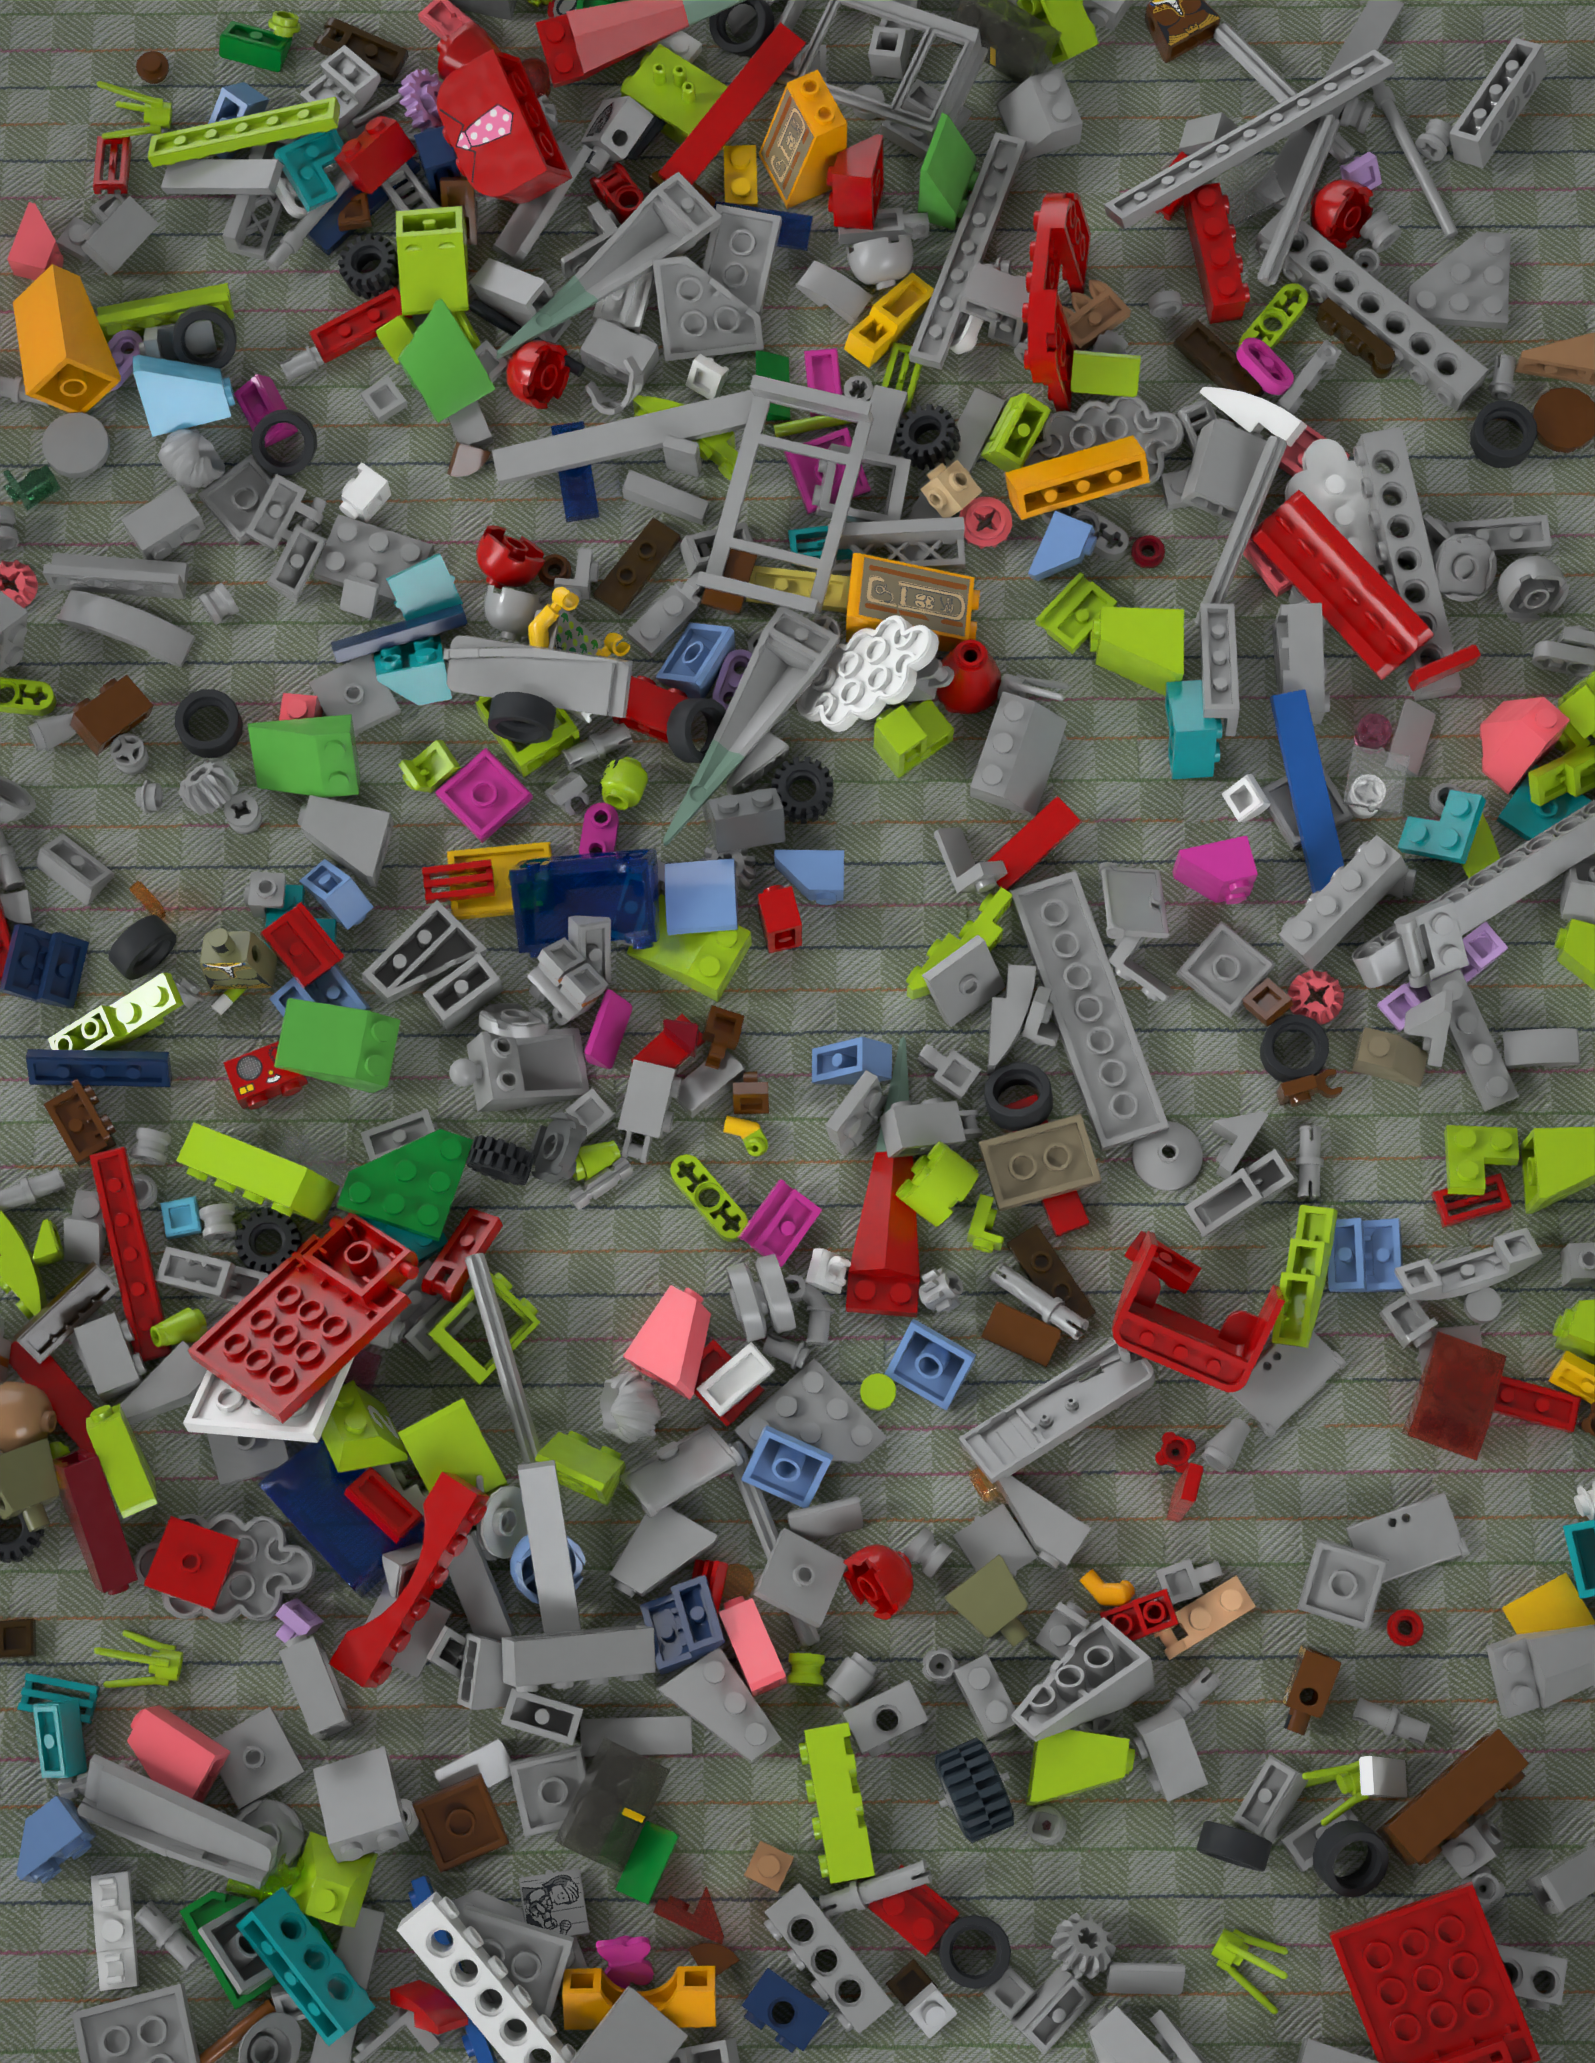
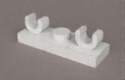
[91,1871,140,1991]

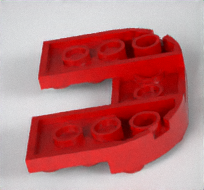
[1022,192,1091,412]

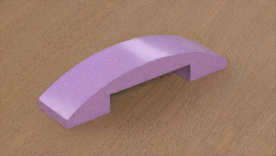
[1377,921,1508,1032]

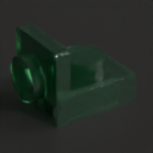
[2,464,61,510]

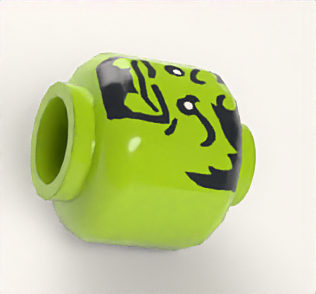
[598,757,649,810]

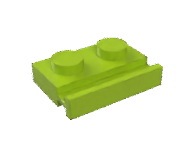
[1035,572,1117,654]

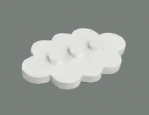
[1285,439,1394,574]
[796,615,939,732]

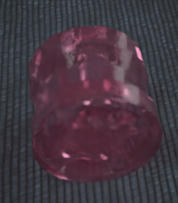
[1354,713,1392,755]

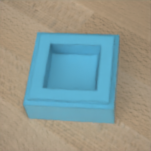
[160,1196,203,1240]

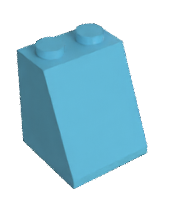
[133,355,236,437]

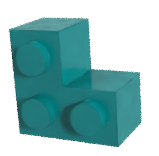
[1165,680,1222,780]

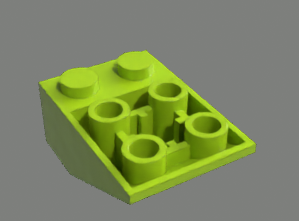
[396,206,469,316]

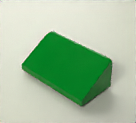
[219,21,293,72]
[756,351,791,421]
[615,1820,680,1905]

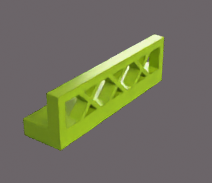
[96,283,235,343]

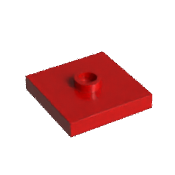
[144,1516,241,1611]

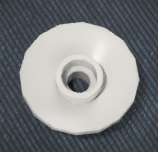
[481,1485,528,1559]

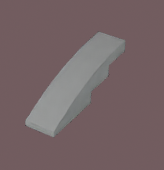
[155,1246,270,1305]

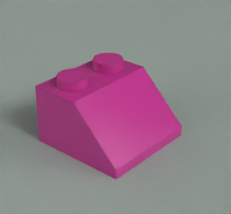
[1172,835,1258,904]

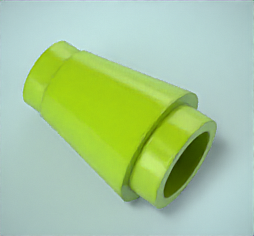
[572,1140,621,1181]
[150,1308,207,1347]

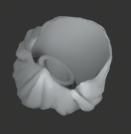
[158,429,226,494]
[600,1371,661,1443]

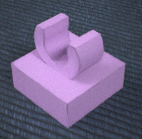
[1339,152,1382,190]
[276,1598,324,1643]

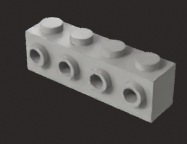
[1278,835,1408,970]
[502,1624,656,1692]

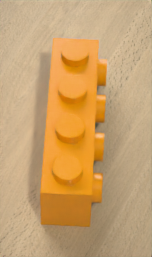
[1005,435,1150,520]

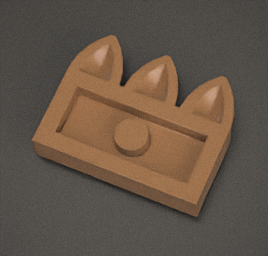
[1062,279,1131,351]

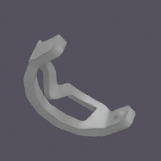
[585,356,644,415]

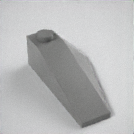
[1011,1617,1155,1742]

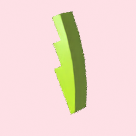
[1528,745,1595,806]
[1271,1205,1338,1348]

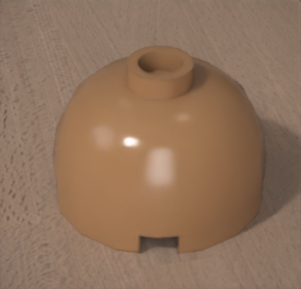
[0,1381,57,1453]

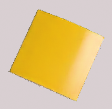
[1502,1573,1595,1635]

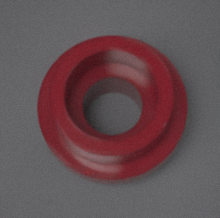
[1131,535,1165,569]

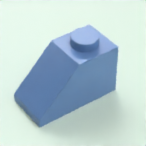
[208,82,269,159]
[1028,511,1097,581]
[774,850,844,905]
[299,859,374,930]
[812,1037,892,1085]

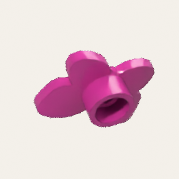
[596,1936,654,1989]

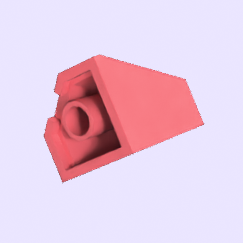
[1480,697,1570,794]

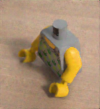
[528,587,630,657]

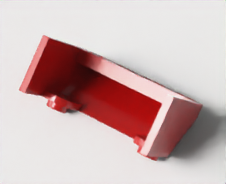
[1112,1231,1285,1392]

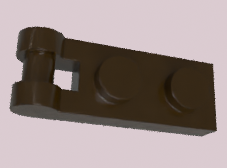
[313,17,409,83]
[1316,297,1395,379]

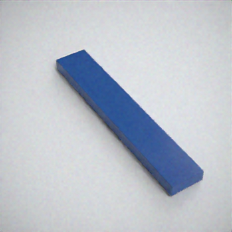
[1270,689,1344,894]

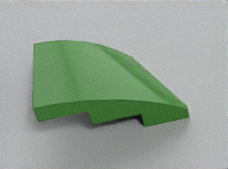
[398,298,495,423]

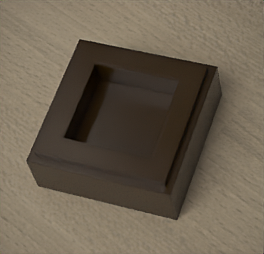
[0,1618,36,1659]
[885,1958,938,2006]

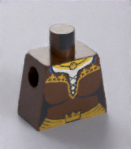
[1145,0,1221,64]
[1282,1646,1342,1735]

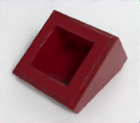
[663,1019,699,1058]

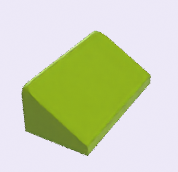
[1070,350,1141,397]

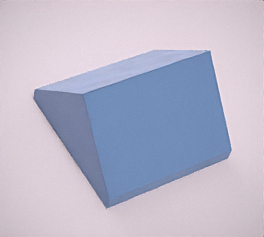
[655,623,735,698]
[884,1319,976,1411]
[741,1425,834,1508]

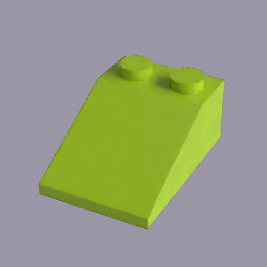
[627,894,752,1002]
[535,1431,626,1507]

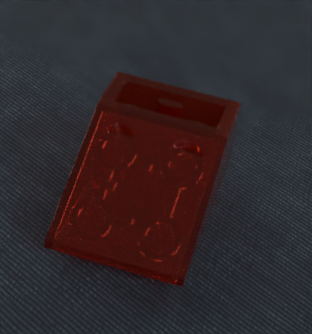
[1401,1331,1507,1461]

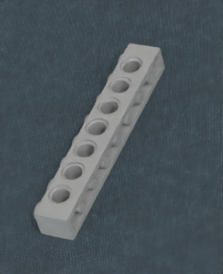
[1255,206,1488,411]
[1353,427,1462,702]

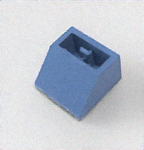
[16,1796,97,1884]

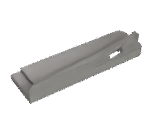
[443,636,633,718]
[959,1340,1155,1484]
[77,1754,279,1890]

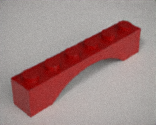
[328,1472,490,1688]

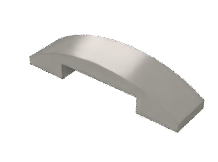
[57,590,195,668]
[1394,1227,1542,1300]

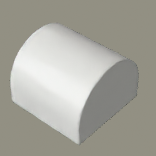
[1222,774,1271,822]

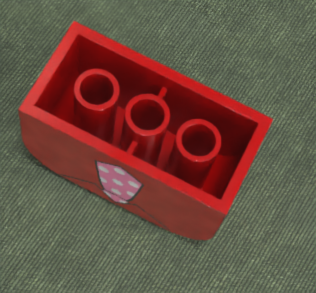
[437,49,572,203]

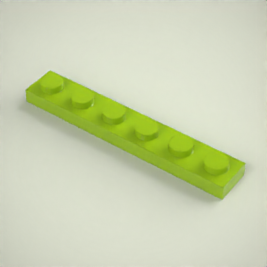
[148,96,340,167]

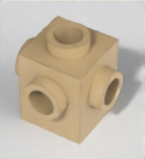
[920,459,982,518]

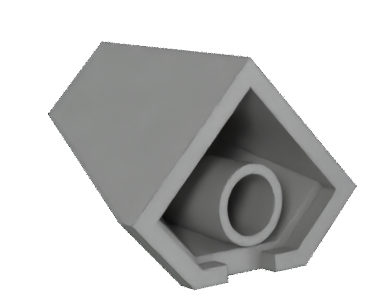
[1087,2005,1171,2063]

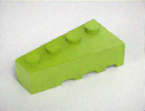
[1016,0,1099,65]
[176,1122,340,1225]
[798,1722,875,1885]

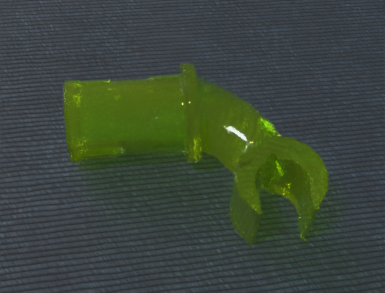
[226,1852,304,1902]

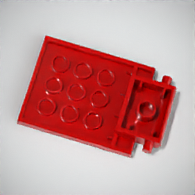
[187,1213,419,1424]
[1329,1881,1541,2063]

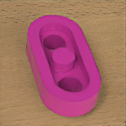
[1236,338,1294,395]
[579,803,619,872]

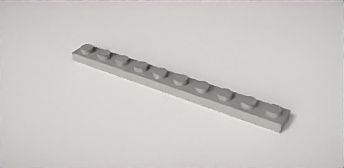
[1104,49,1395,229]

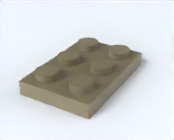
[978,1114,1102,1212]

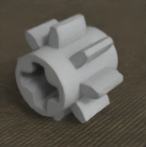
[919,1267,963,1314]

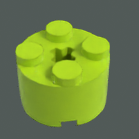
[895,1141,979,1227]

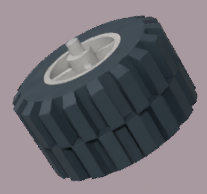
[935,1737,1014,1843]

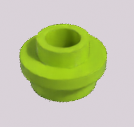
[268,11,301,37]

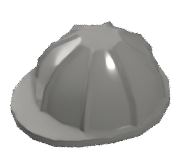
[0,776,36,822]
[238,2012,301,2063]

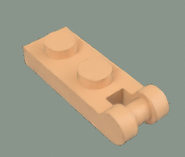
[1153,1575,1256,1660]

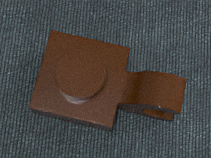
[702,1005,745,1070]
[1276,1069,1343,1107]

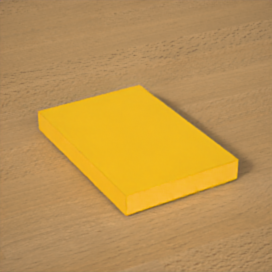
[447,842,557,920]

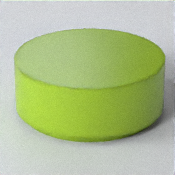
[860,1373,896,1411]

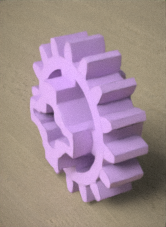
[398,69,444,132]

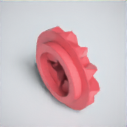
[959,497,1012,549]
[0,560,38,608]
[1288,969,1344,1025]

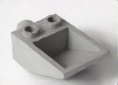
[449,1028,589,1112]

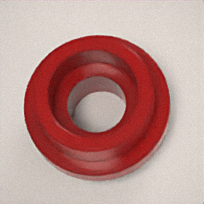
[1386,1609,1424,1647]

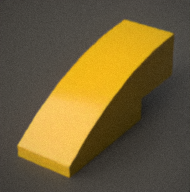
[844,272,934,368]

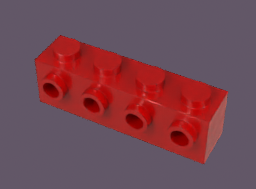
[1183,182,1250,324]

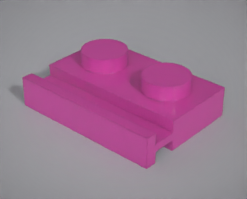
[738,1179,822,1268]

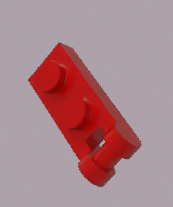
[421,1208,503,1303]

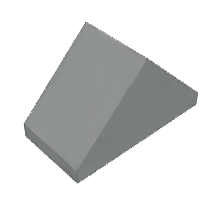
[1178,112,1243,168]
[426,1626,466,1679]

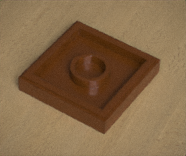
[412,1773,509,1873]

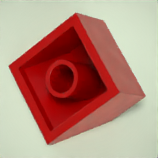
[827,134,884,230]

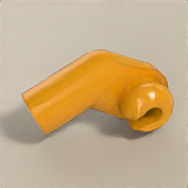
[1079,1569,1135,1606]

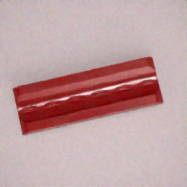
[1249,490,1434,681]

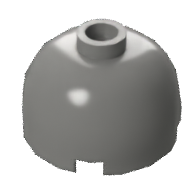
[846,235,914,291]
[1497,556,1569,623]
[484,585,553,642]

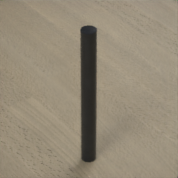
[469,299,585,377]

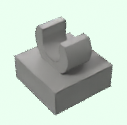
[544,772,590,815]

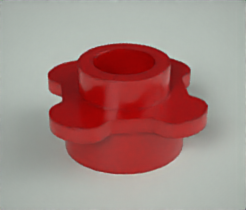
[1155,1432,1196,1473]

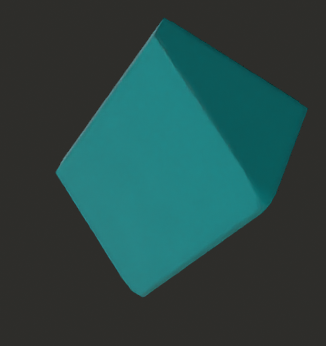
[33,1699,87,1778]

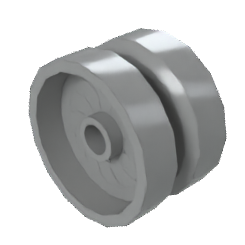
[726,1253,796,1342]

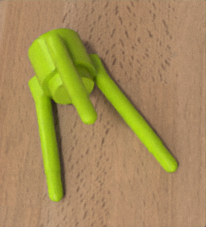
[96,81,172,139]
[94,1630,184,1688]
[1302,1761,1369,1826]
[1211,1928,1288,2015]

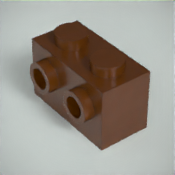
[70,675,154,756]

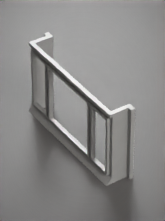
[776,0,988,146]
[696,374,874,614]

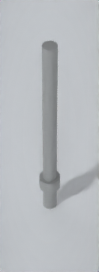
[1372,81,1459,239]
[266,172,351,271]

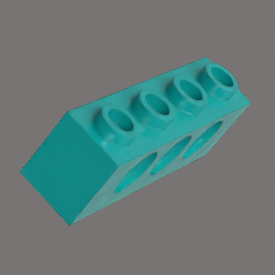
[235,1887,376,2046]

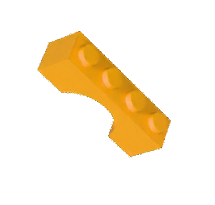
[562,1966,716,2031]

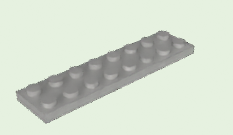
[1010,870,1169,1151]

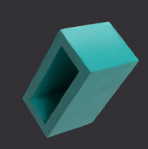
[1563,1519,1595,1599]

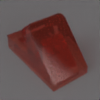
[653,1886,725,1945]

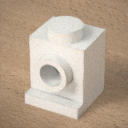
[339,462,391,523]

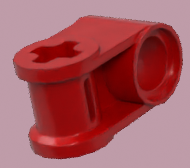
[589,162,644,225]

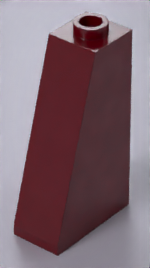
[53,1449,138,1595]

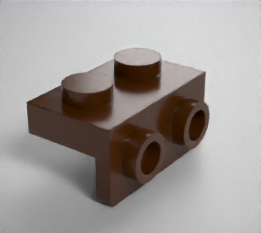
[44,1078,117,1166]

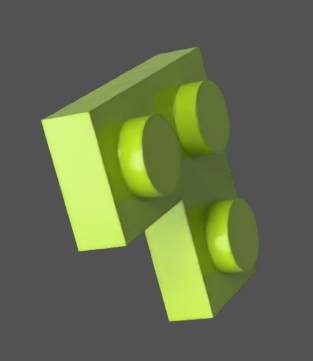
[1444,1125,1519,1195]

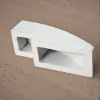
[1200,387,1307,447]

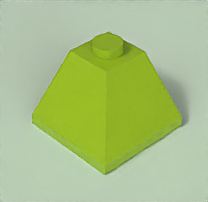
[289,1832,378,1927]

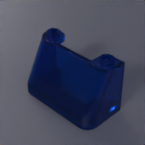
[509,848,660,958]
[258,1436,425,1598]

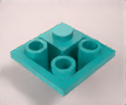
[374,635,452,706]

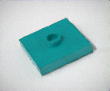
[1496,764,1592,841]

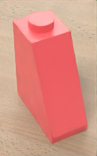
[623,1285,711,1400]
[719,1596,787,1697]
[127,1705,230,1803]

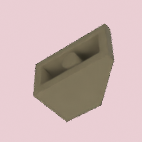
[1351,1027,1428,1088]

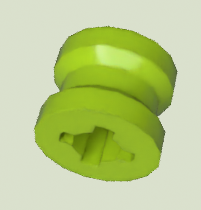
[787,1653,825,1687]

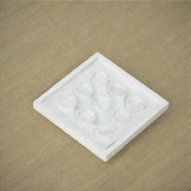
[183,1357,354,1443]

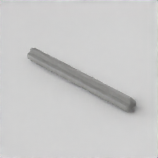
[1213,22,1355,164]
[1257,114,1340,287]
[1195,436,1287,625]
[465,1253,541,1464]
[728,1441,820,1648]

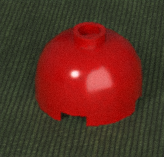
[1310,179,1373,249]
[506,340,570,409]
[476,525,545,589]
[843,1544,914,1620]

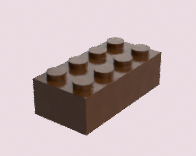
[1376,1728,1529,1866]

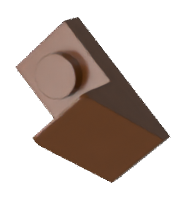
[440,176,478,245]

